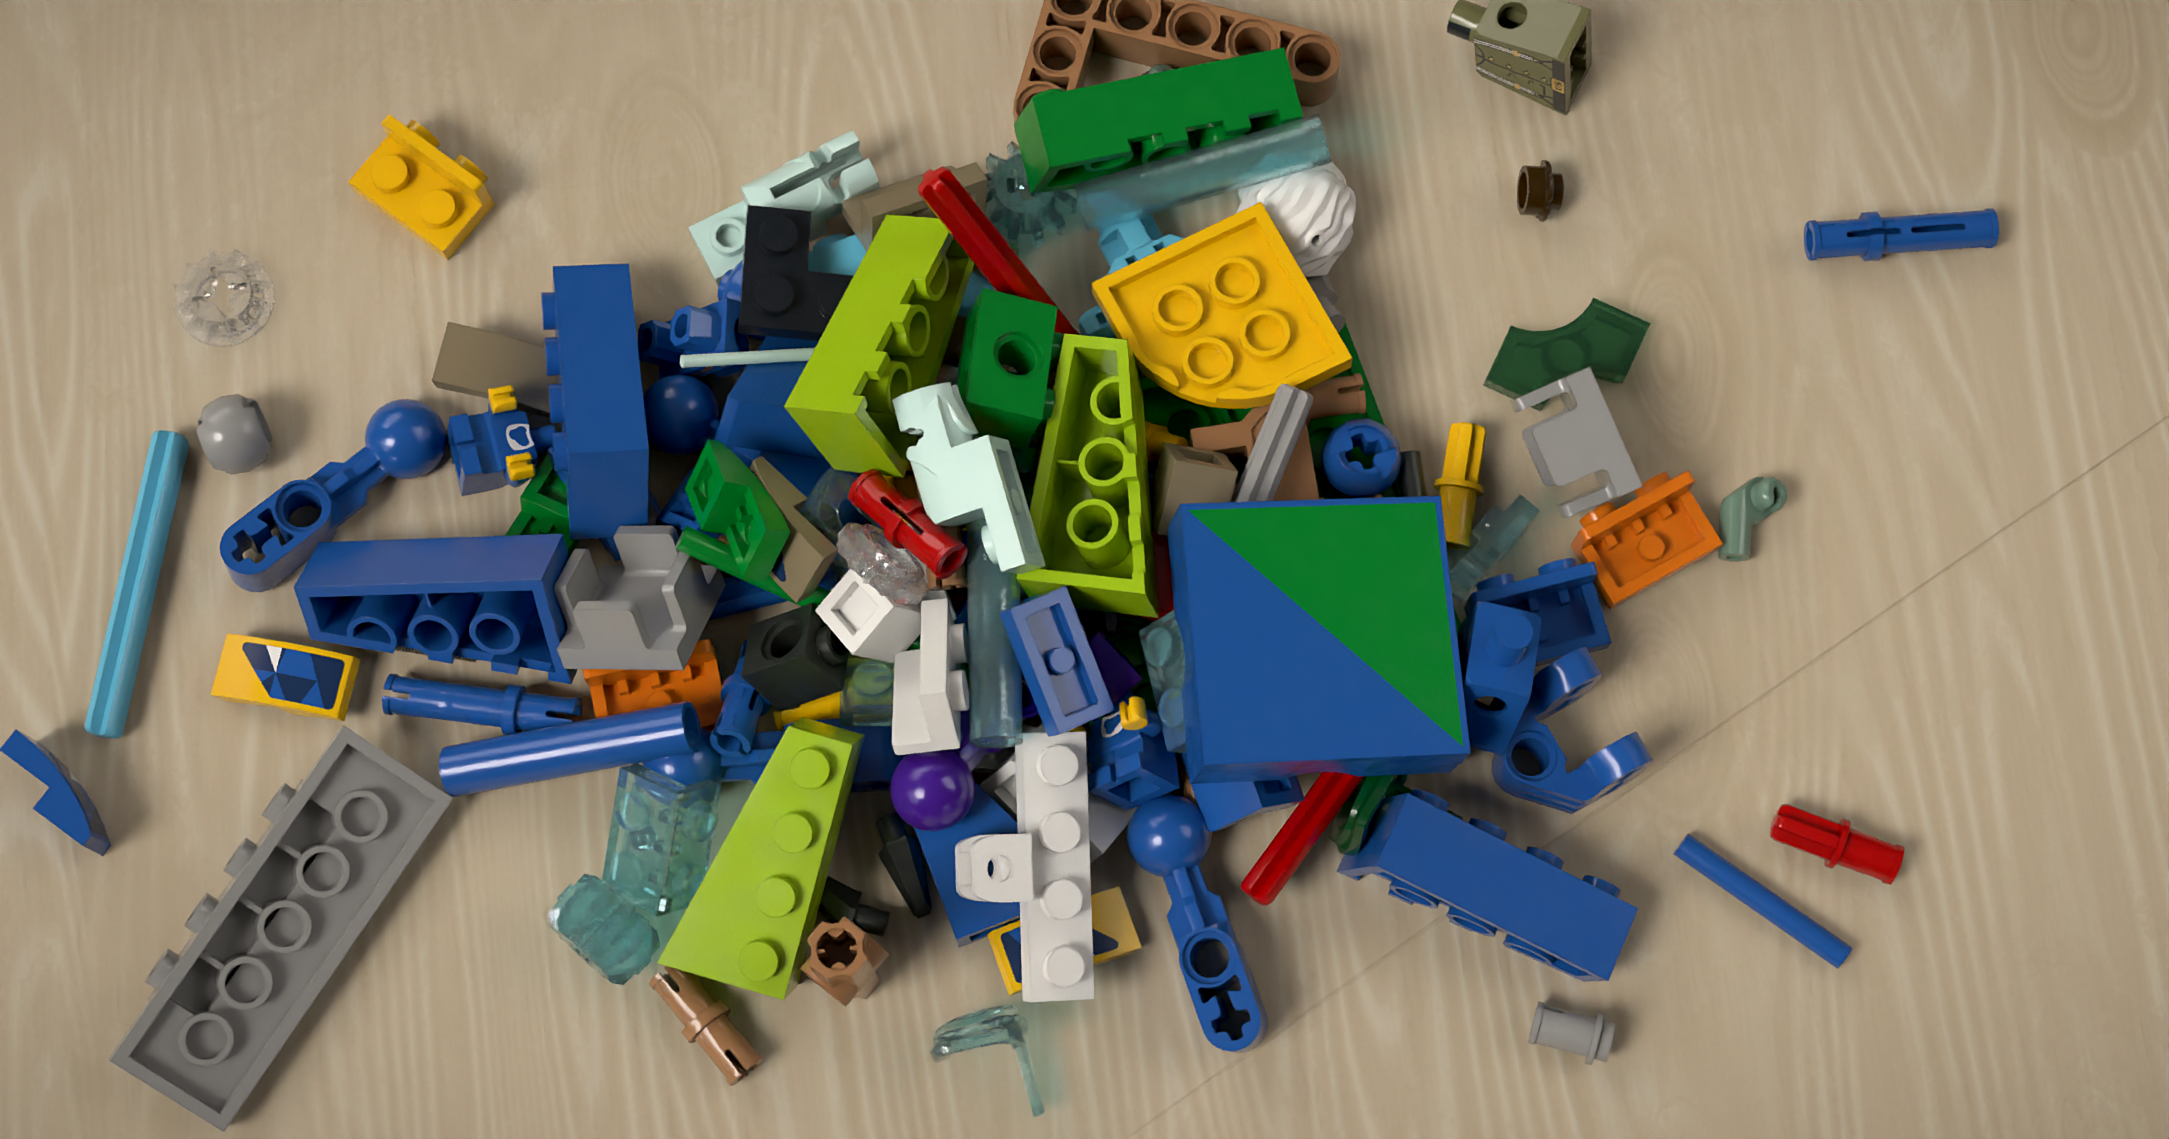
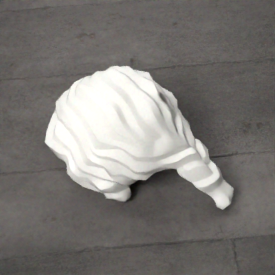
[1236,151,1356,277]

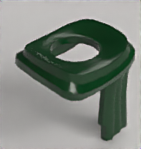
[1330,774,1463,856]

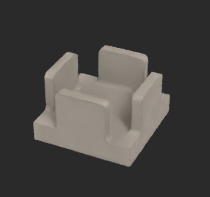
[1510,367,1643,518]
[554,526,725,670]

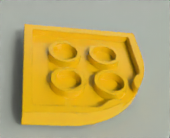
[1091,202,1352,409]

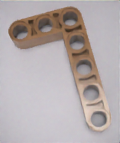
[1013,0,1340,142]

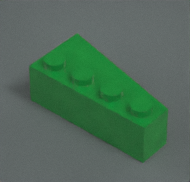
[1014,47,1303,194]

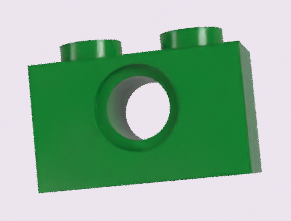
[956,288,1063,448]

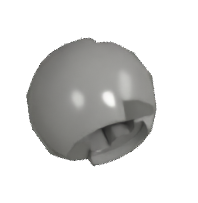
[196,394,272,475]

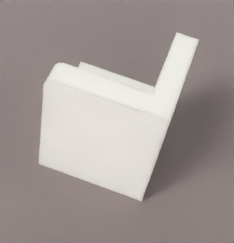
[815,562,922,663]

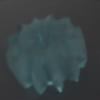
[984,141,1077,248]
[548,874,660,985]

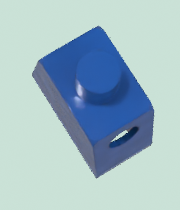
[1457,601,1542,755]

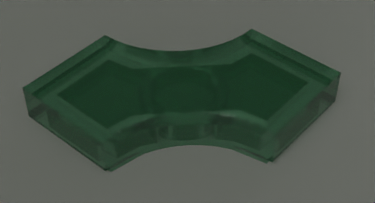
[1483,298,1651,411]

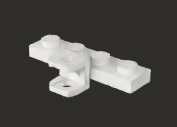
[955,732,1094,1002]

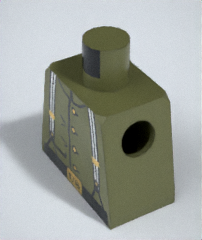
[1447,0,1592,115]

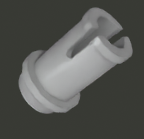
[1528,1001,1616,1065]

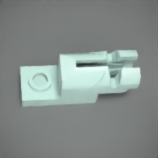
[688,130,880,287]
[892,382,1045,574]

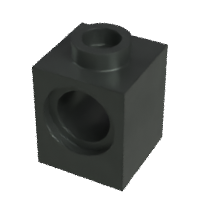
[741,603,850,711]

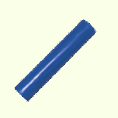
[439,701,701,797]

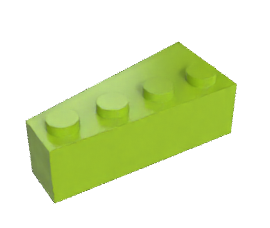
[784,215,974,478]

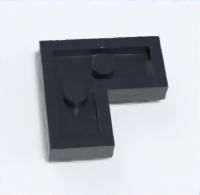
[738,205,853,341]

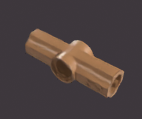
[800,917,889,1007]

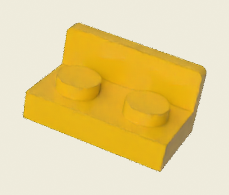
[348,114,495,260]

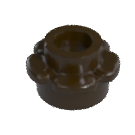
[1517,160,1564,222]

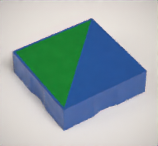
[1167,496,1471,784]

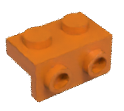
[1570,470,1723,610]
[583,639,723,731]

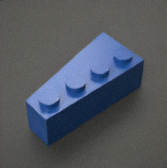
[293,534,578,684]

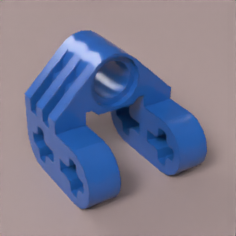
[1491,647,1654,814]

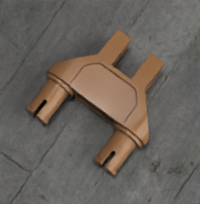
[1189,373,1383,502]

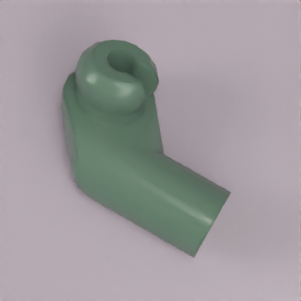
[1718,477,1787,562]

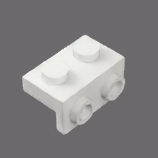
[892,598,970,755]

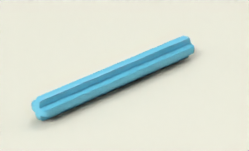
[84,430,189,739]

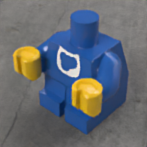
[447,385,556,496]
[1069,691,1180,811]

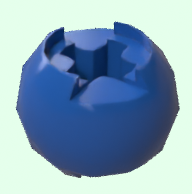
[1321,418,1402,498]

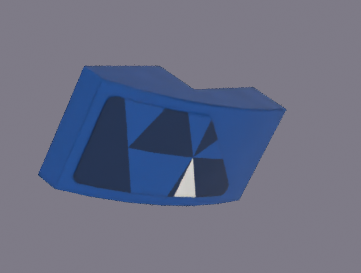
[0,729,111,856]

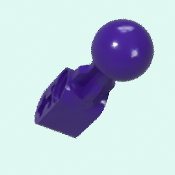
[890,622,1087,832]

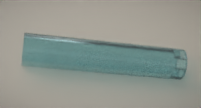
[1074,114,1332,232]
[967,517,1023,748]

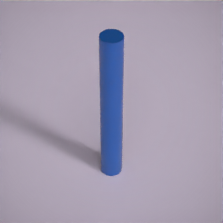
[1673,833,1852,968]

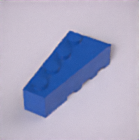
[541,263,649,540]
[1336,789,1638,982]

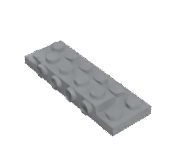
[109,725,453,1132]

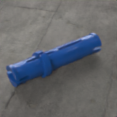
[1804,208,1999,261]
[382,673,582,735]

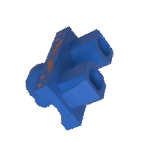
[637,298,749,380]

